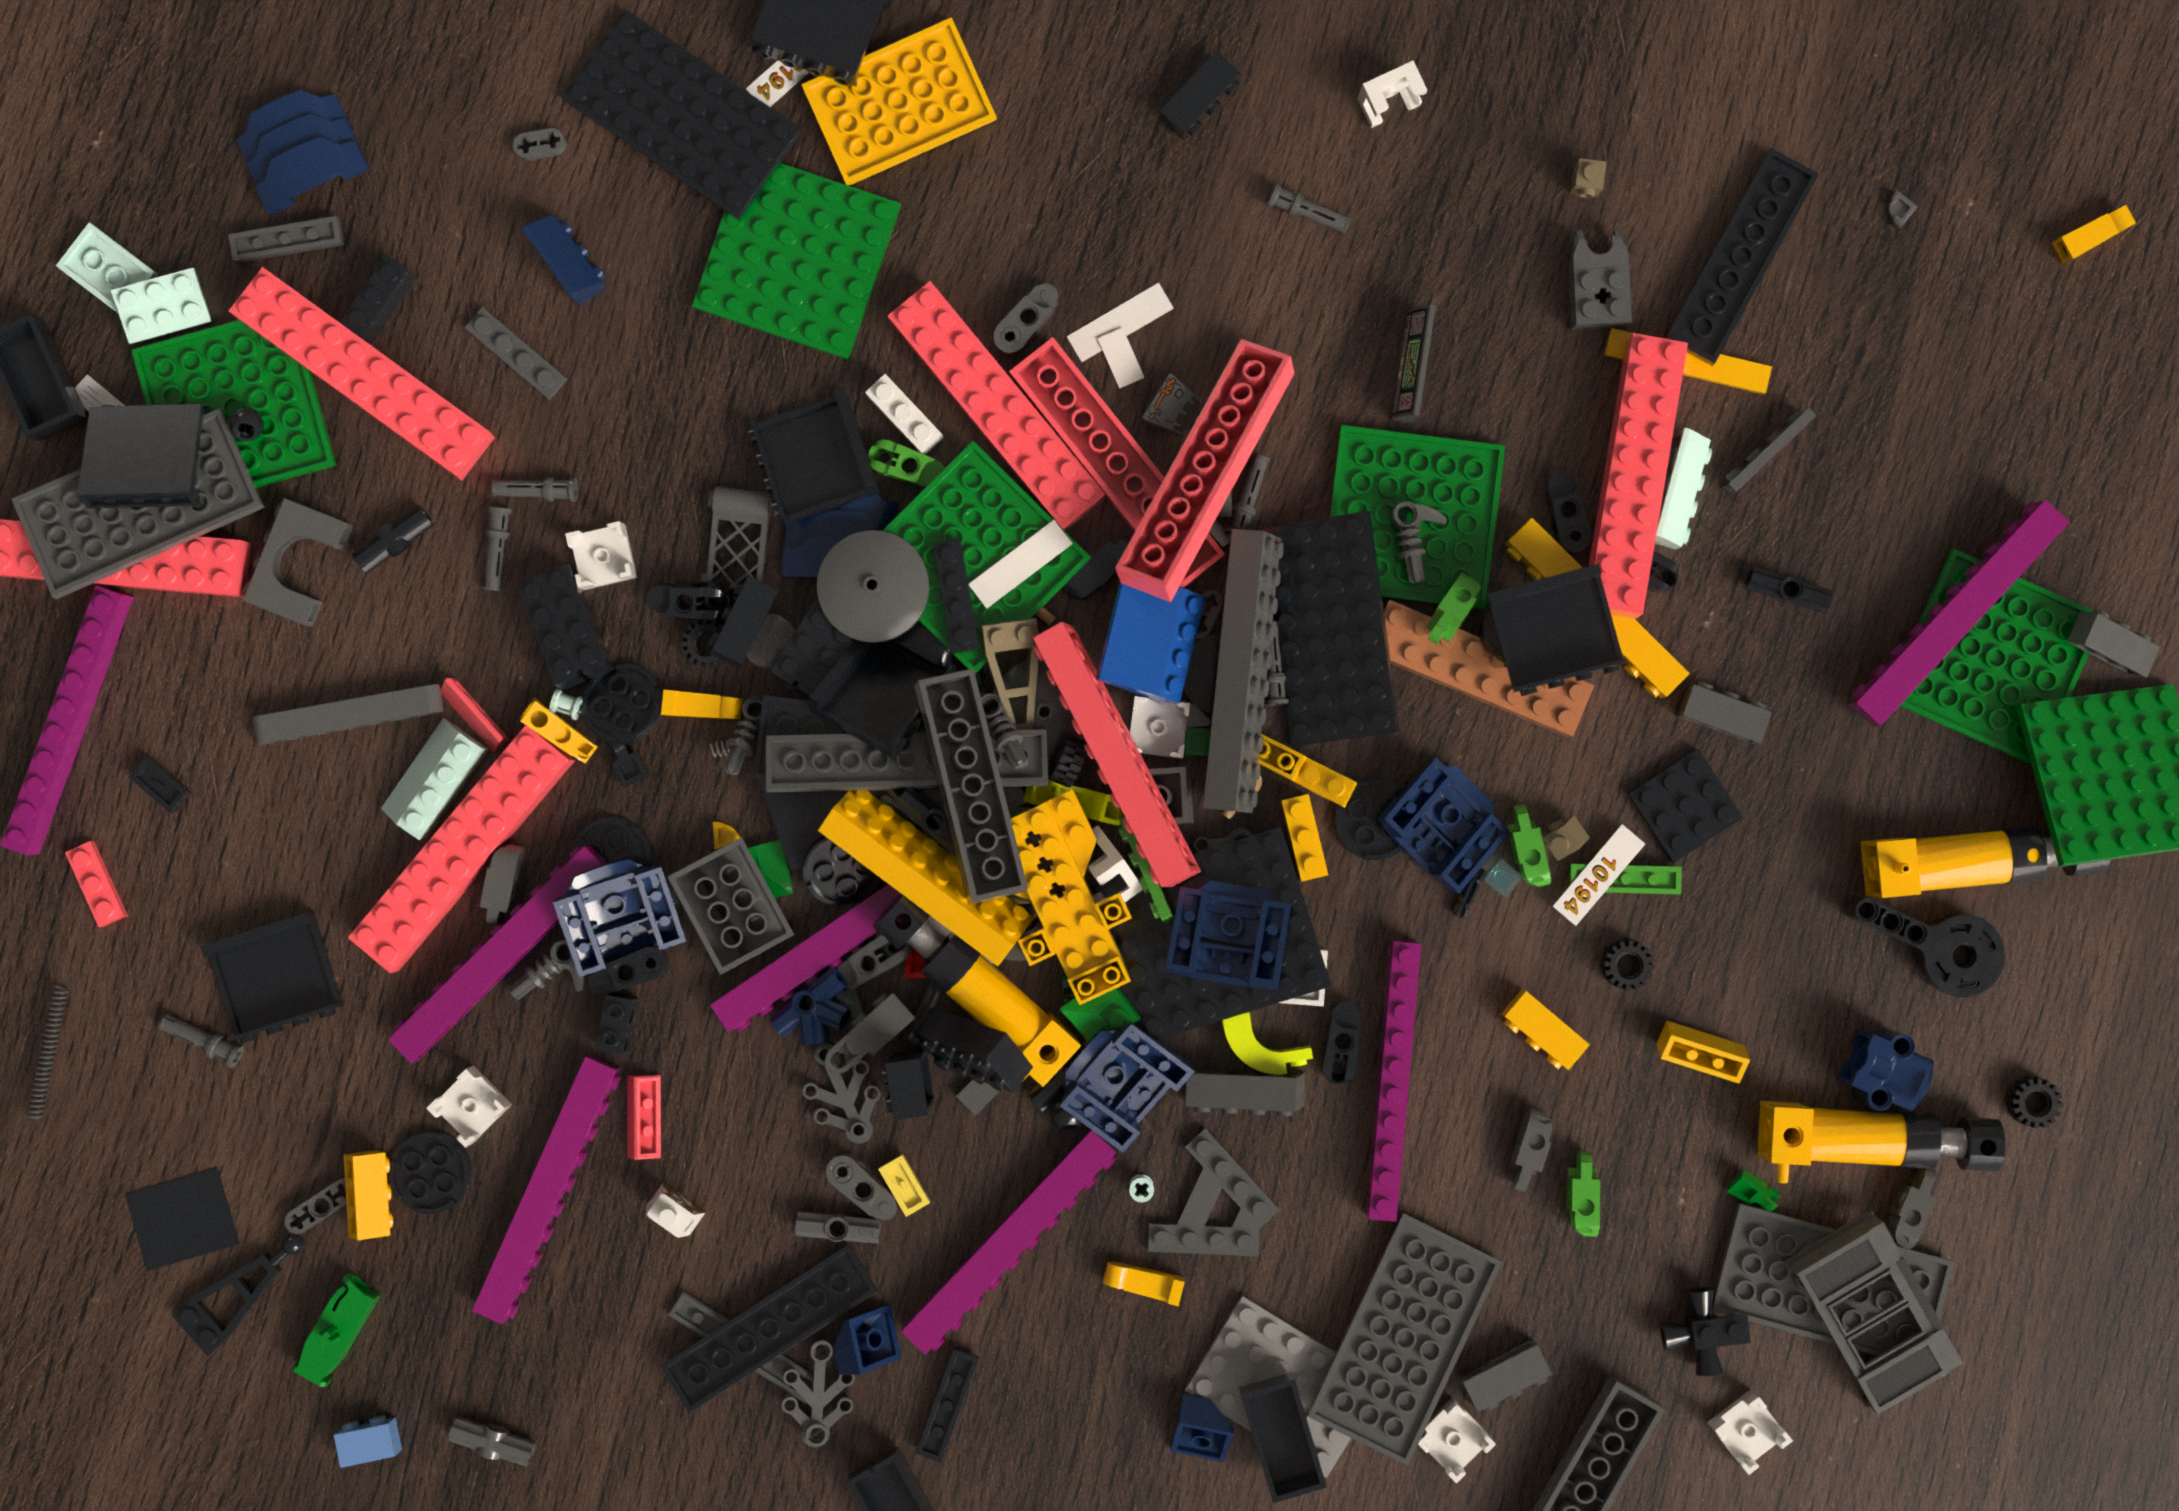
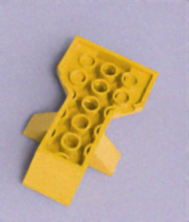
[1011,789,1132,1005]

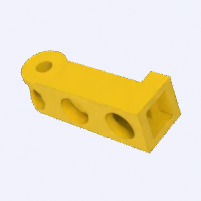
[2052,205,2136,265]
[661,690,744,720]
[520,697,598,763]
[1102,1261,1185,1306]

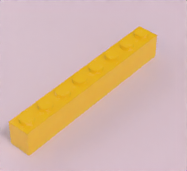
[1505,518,1690,698]

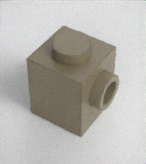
[1570,158,1607,198]
[1542,815,1590,861]

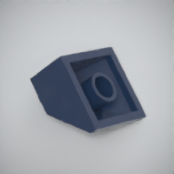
[833,1304,902,1375]
[1170,1394,1234,1462]

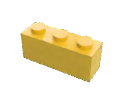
[1280,794,1328,882]
[1501,989,1590,1070]
[1656,1021,1750,1084]
[344,1150,393,1240]

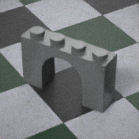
[243,498,353,627]

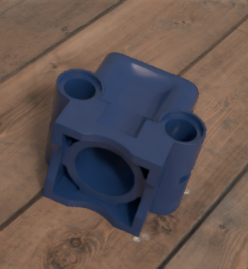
[1836,1029,1934,1111]

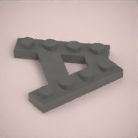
[1148,1127,1280,1256]

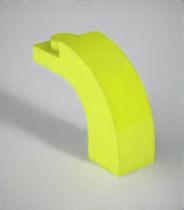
[1023,780,1123,826]
[1222,1012,1313,1075]

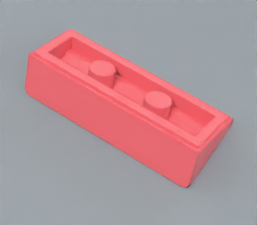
[441,678,509,752]
[627,1075,661,1160]

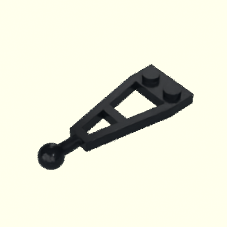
[171,1233,305,1356]

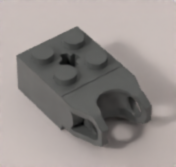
[1568,229,1632,330]
[824,993,915,1074]

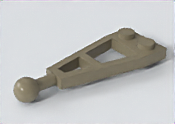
[980,618,1039,730]

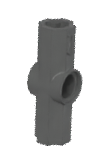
[795,1211,881,1244]
[448,1416,536,1467]

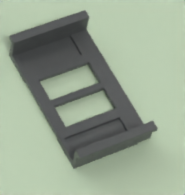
[1784,1210,1963,1415]

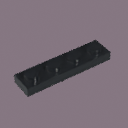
[933,539,979,654]
[915,1347,980,1463]

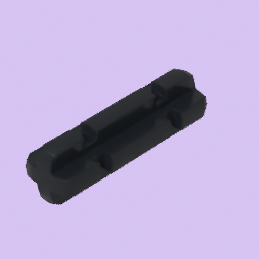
[1452,868,1486,919]

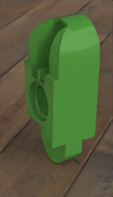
[868,439,945,488]
[1426,572,1481,645]
[1507,804,1551,887]
[1566,1151,1600,1237]

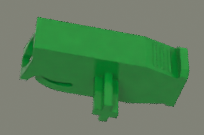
[291,1272,381,1387]

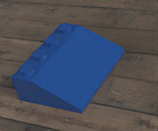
[1096,581,1205,703]

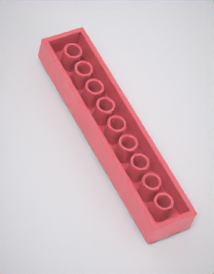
[229,267,495,481]
[888,281,1106,531]
[1588,333,1688,619]
[1009,337,1225,588]
[1115,339,1294,602]
[0,519,251,598]
[1033,622,1201,887]
[348,725,575,973]

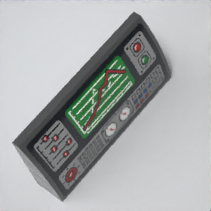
[1391,305,1436,424]

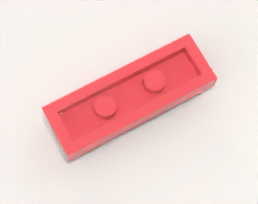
[65,841,128,928]

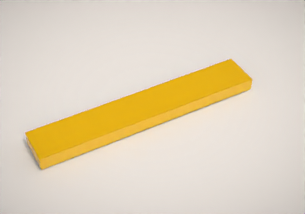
[1604,328,1772,395]

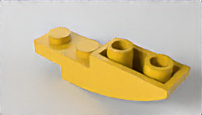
[1258,734,1357,808]

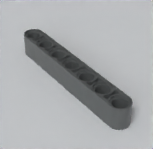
[252,684,444,745]

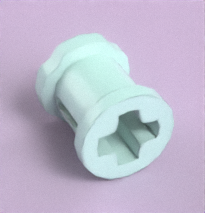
[549,689,582,720]
[1129,1174,1154,1203]

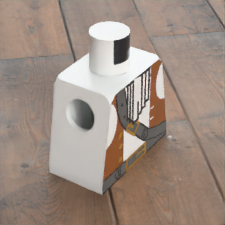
[646,1182,706,1238]

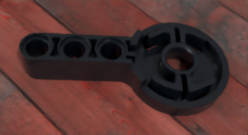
[1845,896,2005,998]

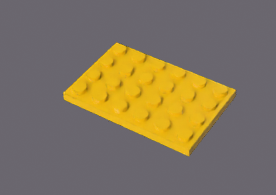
[801,17,997,186]

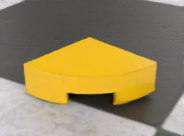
[713,822,741,849]

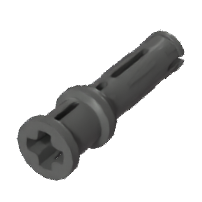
[1267,182,1351,234]
[1225,454,1270,534]
[492,477,578,502]
[482,507,512,591]
[1264,621,1289,706]
[159,1014,244,1068]

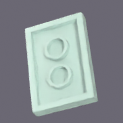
[56,222,158,314]
[111,268,213,344]

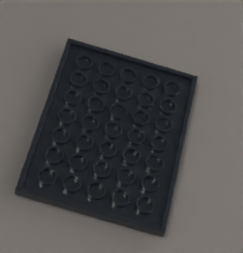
[1089,826,1332,1040]

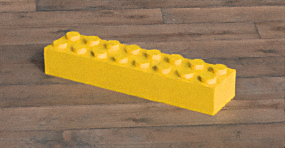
[818,790,1035,966]

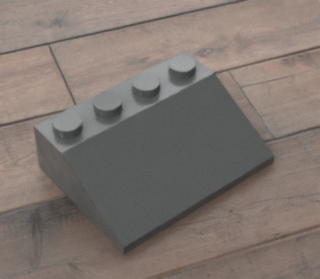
[668,837,794,975]

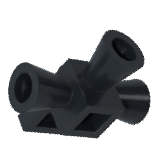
[1660,1287,1751,1376]

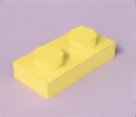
[878,1154,930,1217]

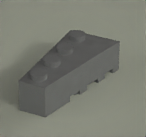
[1186,1071,1305,1116]

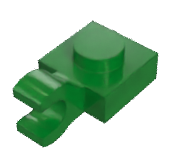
[1727,1170,1780,1212]

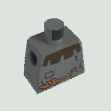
[1142,373,1203,438]

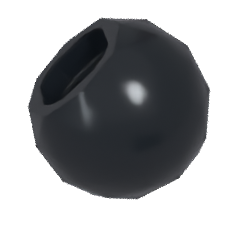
[227,406,264,442]
[1050,1098,1082,1129]

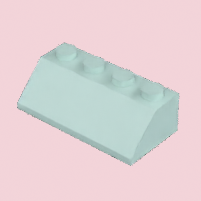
[1655,428,1712,549]
[381,718,489,840]

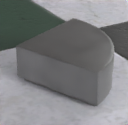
[1888,190,1918,230]

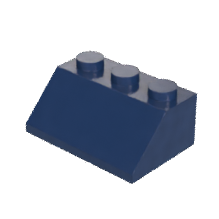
[521,215,607,306]

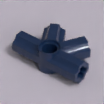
[770,968,851,1045]

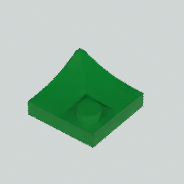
[748,840,794,898]
[1059,988,1141,1042]

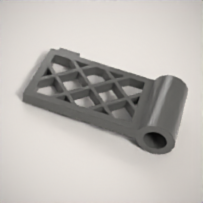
[701,486,772,599]

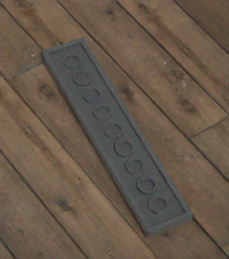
[766,729,1048,792]

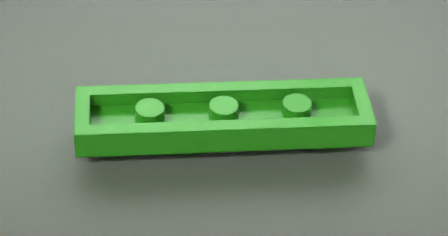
[1118,816,1175,924]
[1569,864,1682,894]

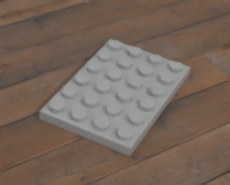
[1185,1294,1351,1478]

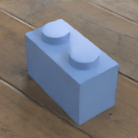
[334,1415,402,1468]

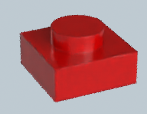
[905,950,928,979]

